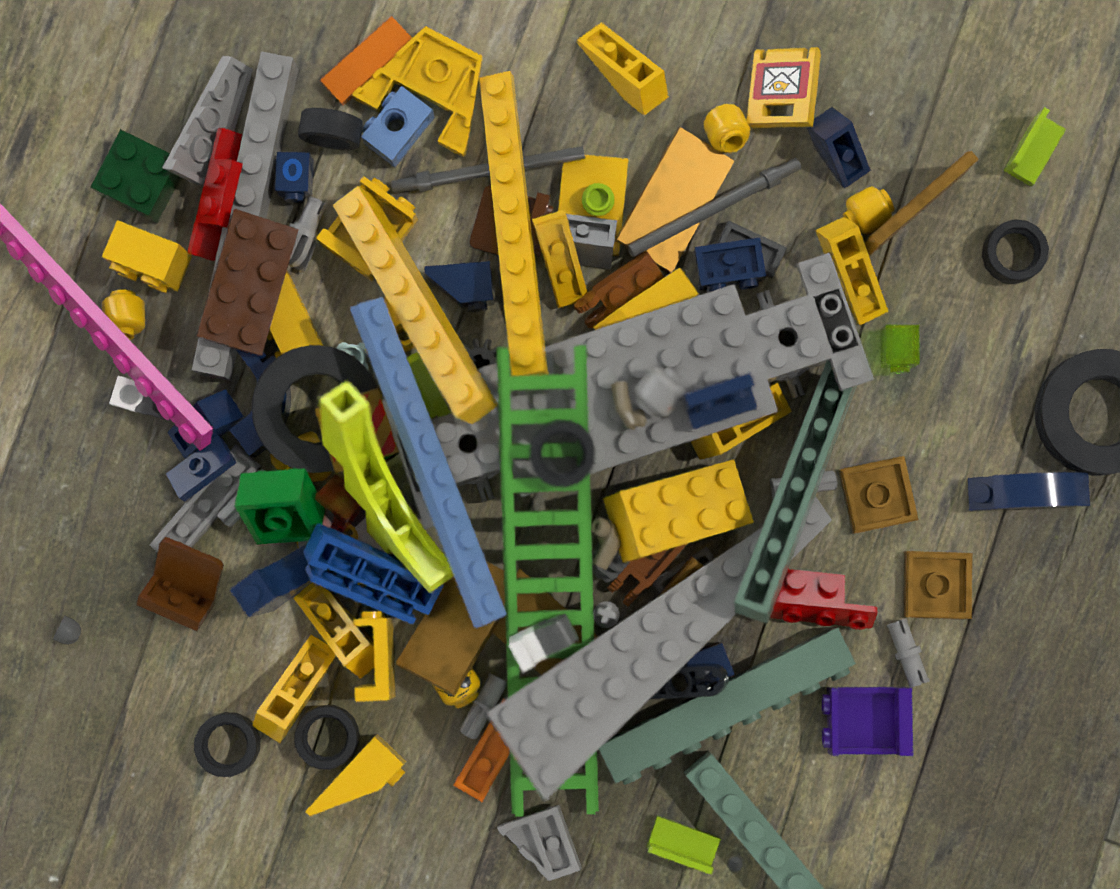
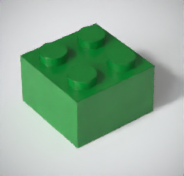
[235,468,325,545]

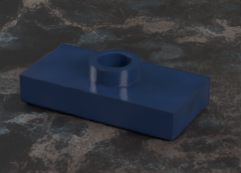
[166,435,237,502]

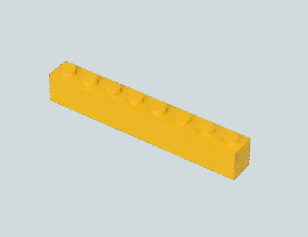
[333,186,498,424]

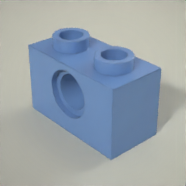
[361,86,435,168]

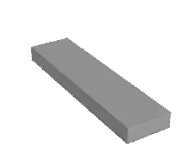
[150,445,262,552]

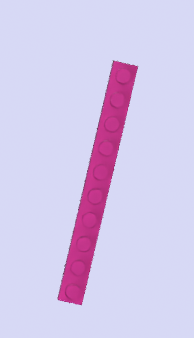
[0,203,213,451]

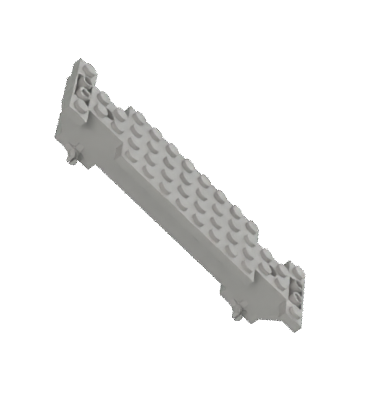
[383,253,874,529]

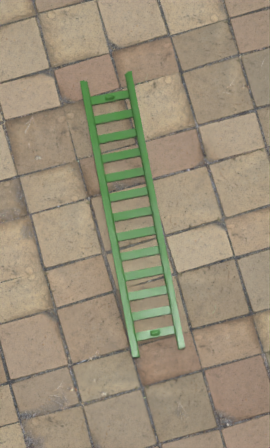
[497,345,599,817]

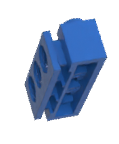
[303,523,443,624]

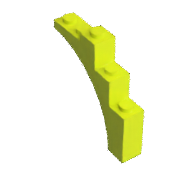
[319,381,454,593]

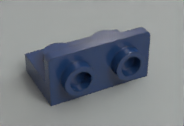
[694,237,766,293]
[683,372,757,429]

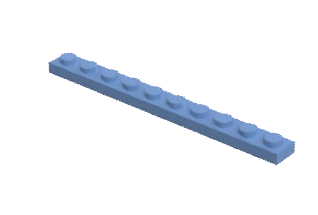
[350,297,507,628]

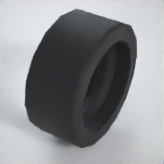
[298,107,363,150]
[982,219,1049,284]
[530,419,595,487]
[294,705,359,770]
[194,712,261,777]

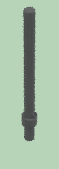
[391,146,585,194]
[627,158,801,257]

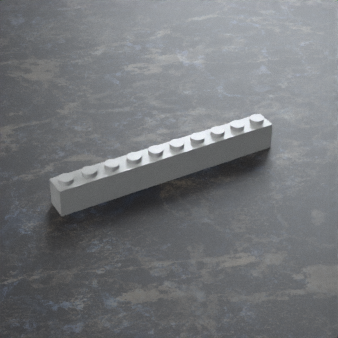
[192,51,298,381]

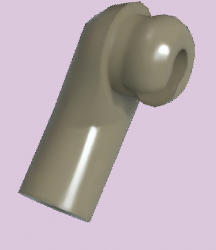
[611,381,646,430]
[591,518,620,570]

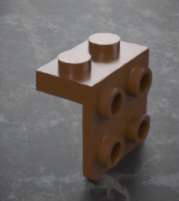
[469,185,554,257]
[137,537,224,631]

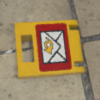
[747,47,821,128]

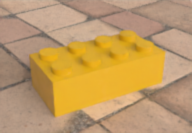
[603,459,754,563]

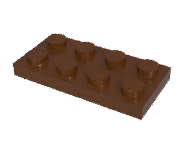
[196,209,299,356]

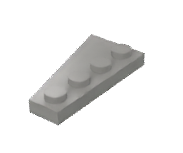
[163,56,253,188]

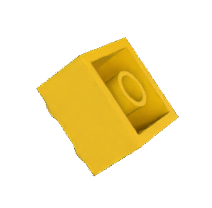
[102,220,192,293]

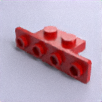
[188,127,243,262]
[770,569,878,630]

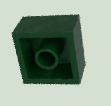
[90,129,181,224]

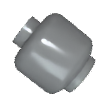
[635,366,686,418]

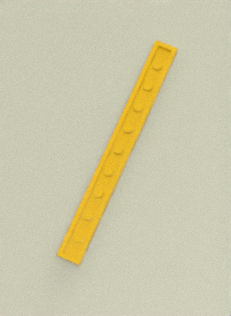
[479,71,548,375]

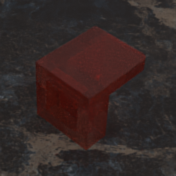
[315,474,362,533]

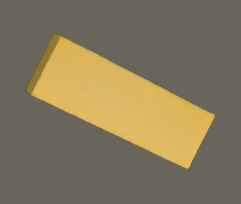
[532,210,587,308]

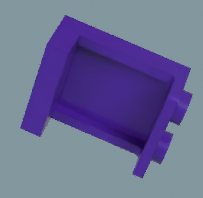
[821,687,913,756]

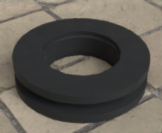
[252,345,377,473]
[1035,349,1120,476]

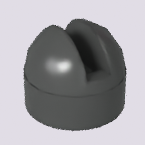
[53,616,81,645]

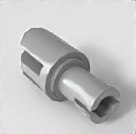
[289,196,328,272]

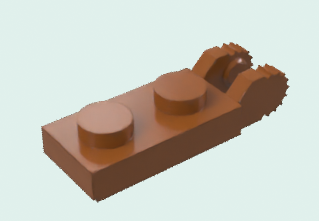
[574,251,665,329]
[607,543,688,607]

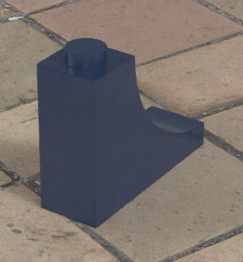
[230,527,334,618]

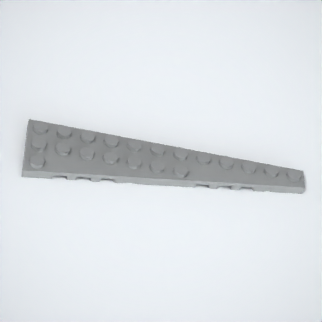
[486,496,832,801]

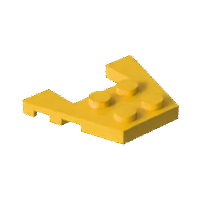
[352,26,483,157]

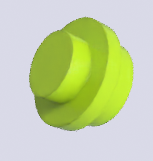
[582,183,615,216]

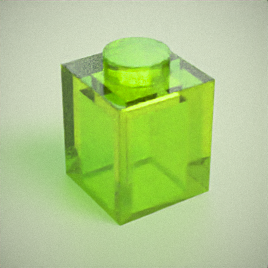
[881,324,920,374]

